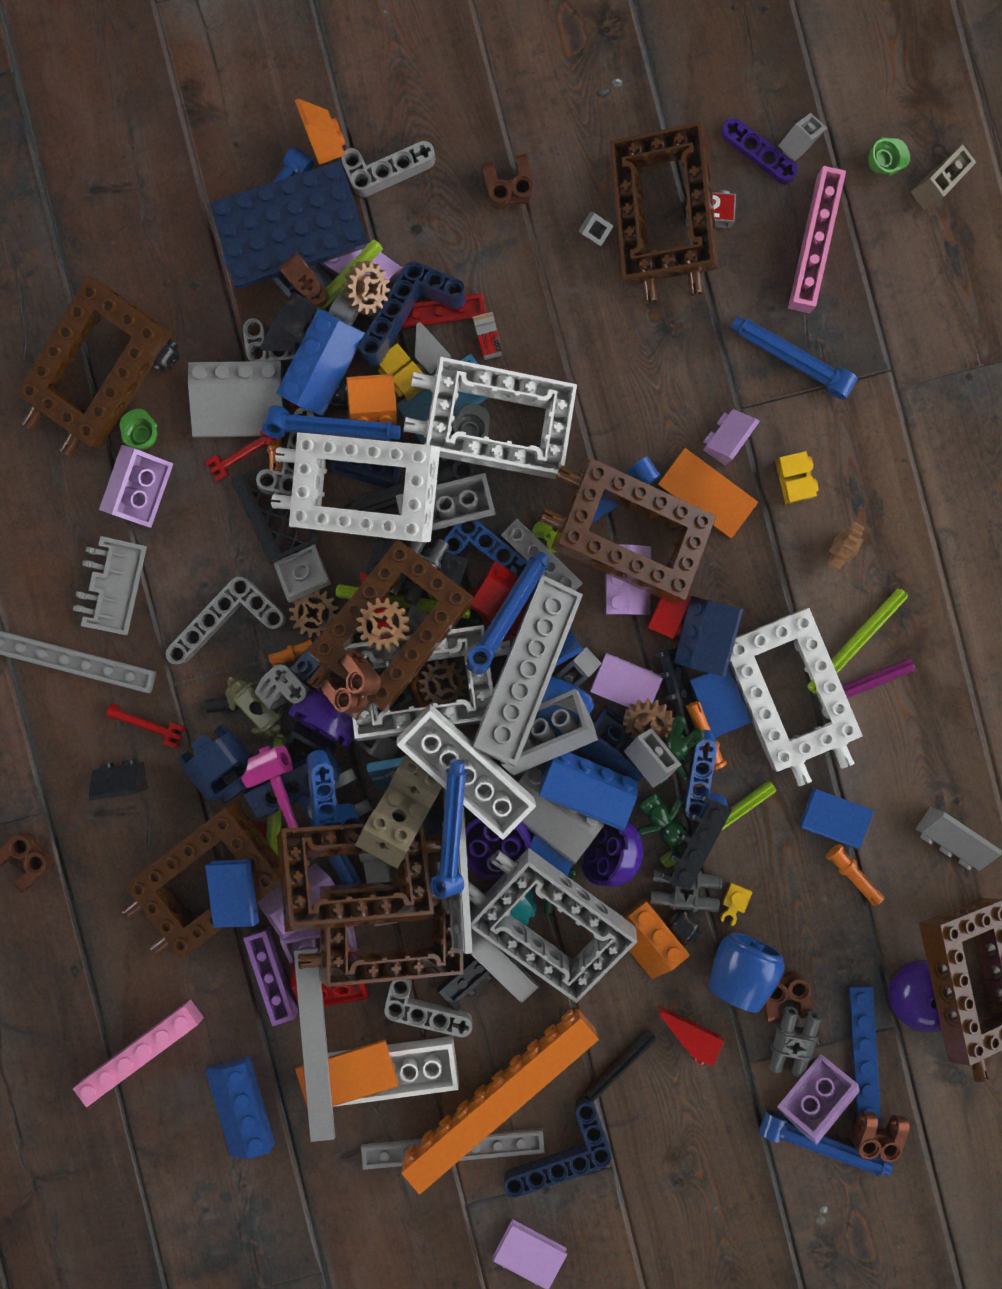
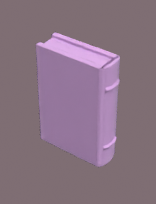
[589,653,663,707]
[493,1219,567,1289]

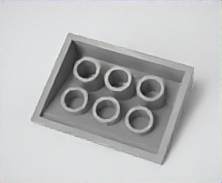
[188,361,285,438]

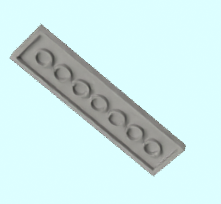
[472,575,583,767]

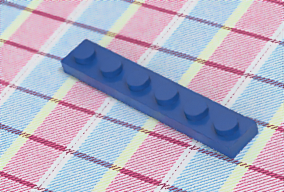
[848,985,881,1124]

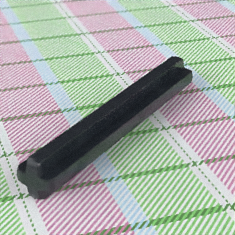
[585,1030,657,1101]

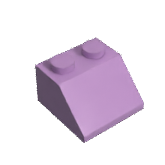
[703,409,760,465]

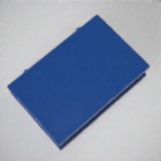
[689,665,752,737]
[799,788,874,850]
[205,859,259,928]

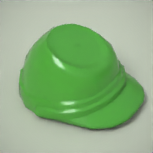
[868,137,910,175]
[120,408,157,450]

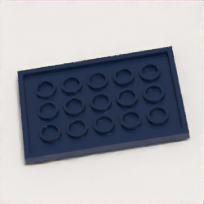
[209,161,368,290]

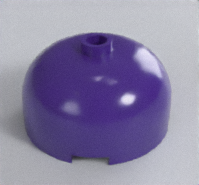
[287,690,355,748]
[465,816,531,880]
[581,822,643,887]
[888,960,941,1033]

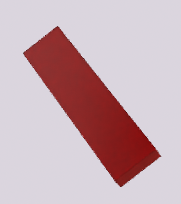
[393,293,486,330]

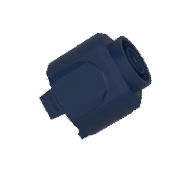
[178,723,251,805]

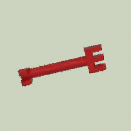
[204,430,276,483]
[106,704,186,749]

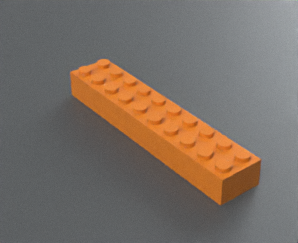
[401,1007,599,1195]

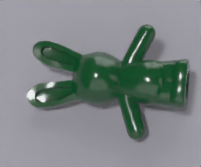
[658,715,705,786]
[637,792,690,863]

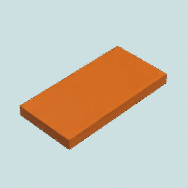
[657,448,758,539]
[295,1040,399,1109]

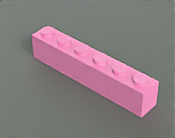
[788,166,846,314]
[73,999,204,1107]

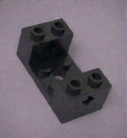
[365,537,469,594]

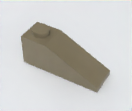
[911,144,976,210]

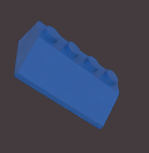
[276,309,366,416]
[538,752,638,831]
[205,1055,275,1159]

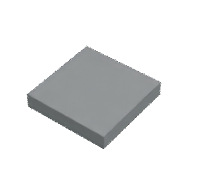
[273,544,331,603]

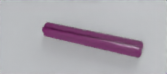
[842,659,915,698]

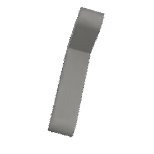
[166,577,287,664]

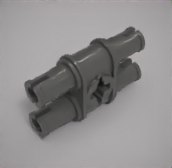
[388,539,449,606]
[649,868,722,913]
[769,1006,822,1077]

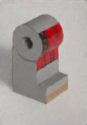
[473,312,502,360]

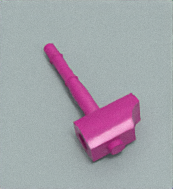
[241,745,298,828]

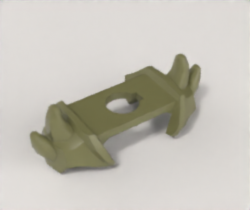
[225,677,285,740]

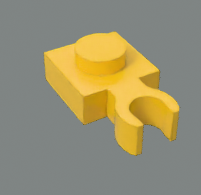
[720,882,753,926]

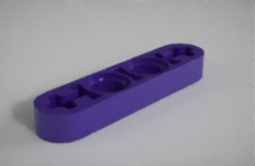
[721,118,798,184]

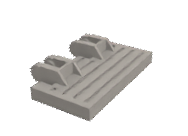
[72,536,147,635]

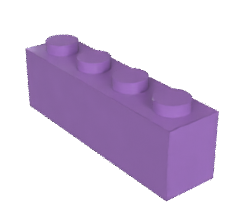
[243,925,299,1026]

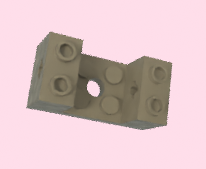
[355,755,442,869]

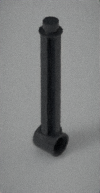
[344,461,476,512]

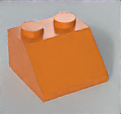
[295,99,346,165]
[346,374,397,425]

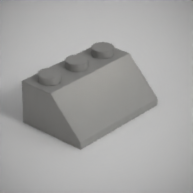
[915,807,1002,871]

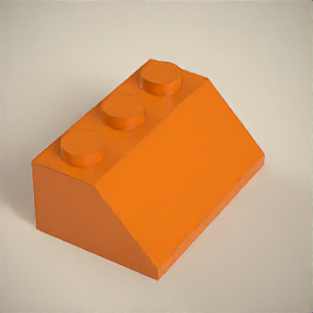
[621,897,690,979]

